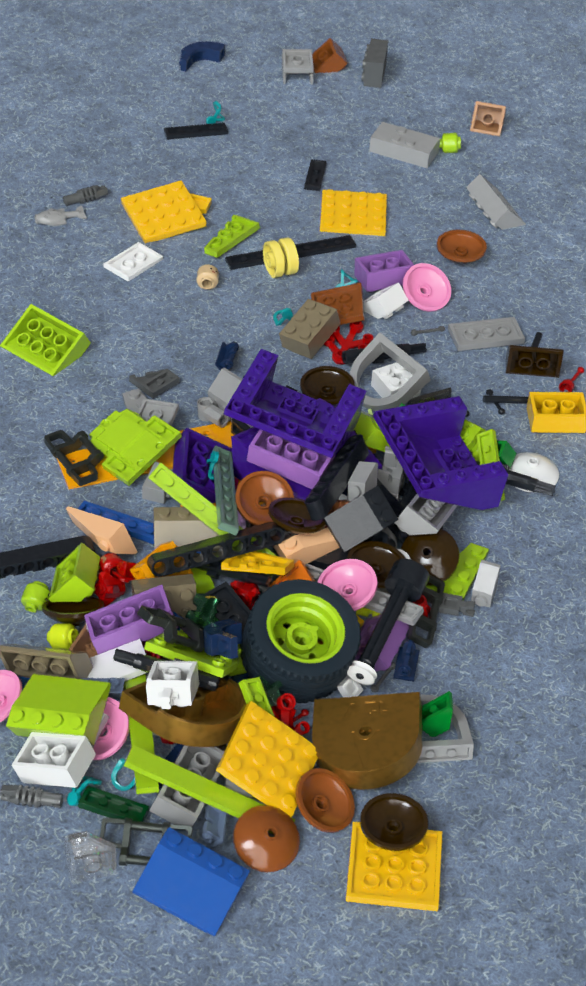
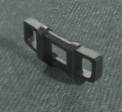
[44,430,104,486]
[408,574,445,648]
[137,606,204,653]
[99,818,193,866]

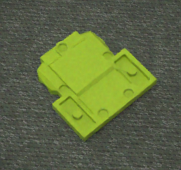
[89,409,182,486]
[144,629,242,678]

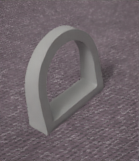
[350,333,431,411]
[417,694,474,763]

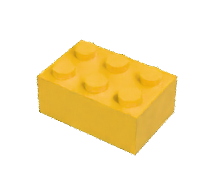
[526,392,586,433]

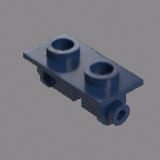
[215,341,239,371]
[393,640,420,682]

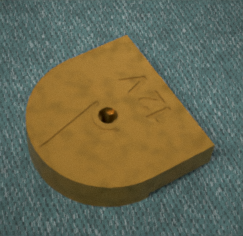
[119,678,246,747]
[312,692,422,790]

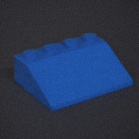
[132,827,250,936]

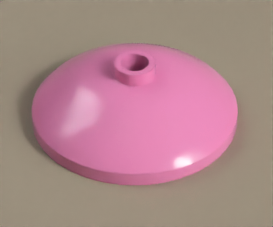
[403,263,451,312]
[318,559,378,611]
[0,670,22,723]
[93,697,129,760]

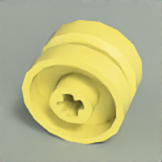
[263,237,299,278]

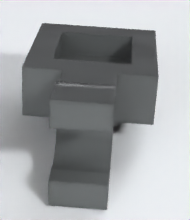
[439,593,475,617]

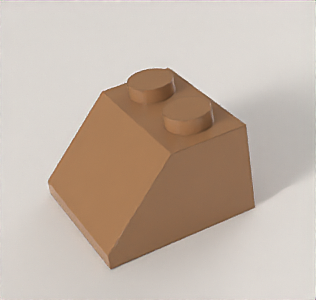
[470,101,506,136]

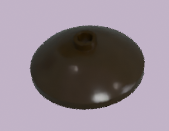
[300,366,355,405]
[268,498,326,534]
[401,529,460,586]
[347,541,405,588]
[42,597,104,626]
[360,793,428,851]

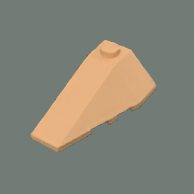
[66,506,138,554]
[273,528,340,565]

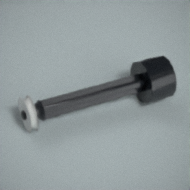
[347,558,430,686]

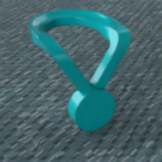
[206,101,225,124]
[335,269,358,288]
[273,308,293,326]
[206,451,219,480]
[111,758,135,791]
[67,775,102,806]

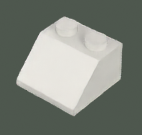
[363,282,408,319]

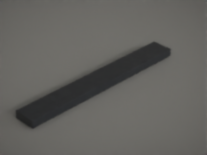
[225,235,356,270]

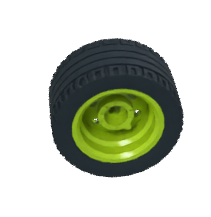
[240,579,361,703]

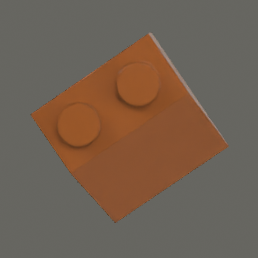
[312,38,348,73]

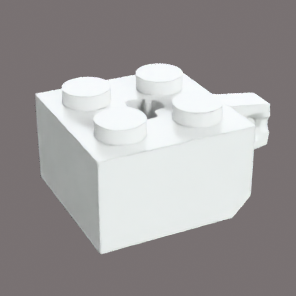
[371,362,421,399]
[146,661,199,709]

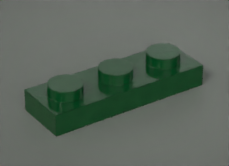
[78,786,149,822]

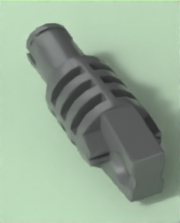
[63,185,108,206]
[0,785,63,808]

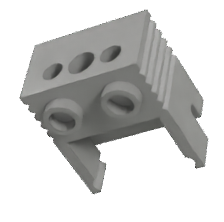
[282,49,313,84]
[377,446,405,501]

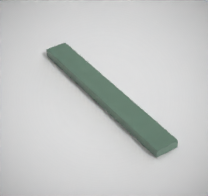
[212,446,239,536]

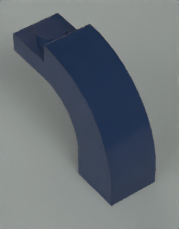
[179,41,225,72]
[204,619,242,659]

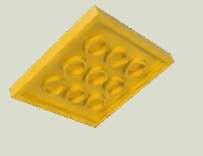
[121,180,207,243]
[320,189,387,236]
[216,701,318,817]
[346,822,442,911]

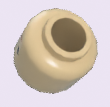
[197,264,219,290]

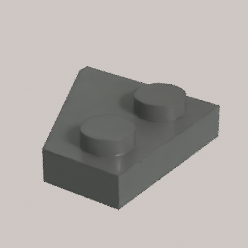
[129,369,180,398]

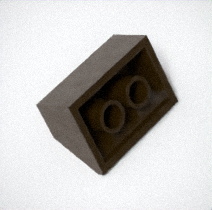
[506,345,564,378]

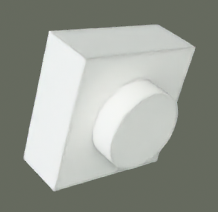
[336,675,363,697]

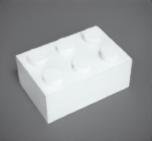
[12,732,96,788]

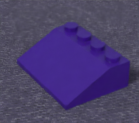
[173,427,233,503]

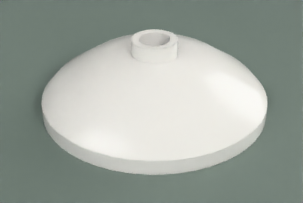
[510,452,559,492]

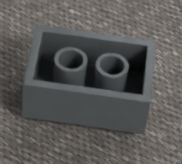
[361,38,389,88]

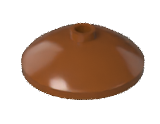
[437,230,487,263]
[235,471,294,525]
[295,768,355,833]
[233,805,300,872]

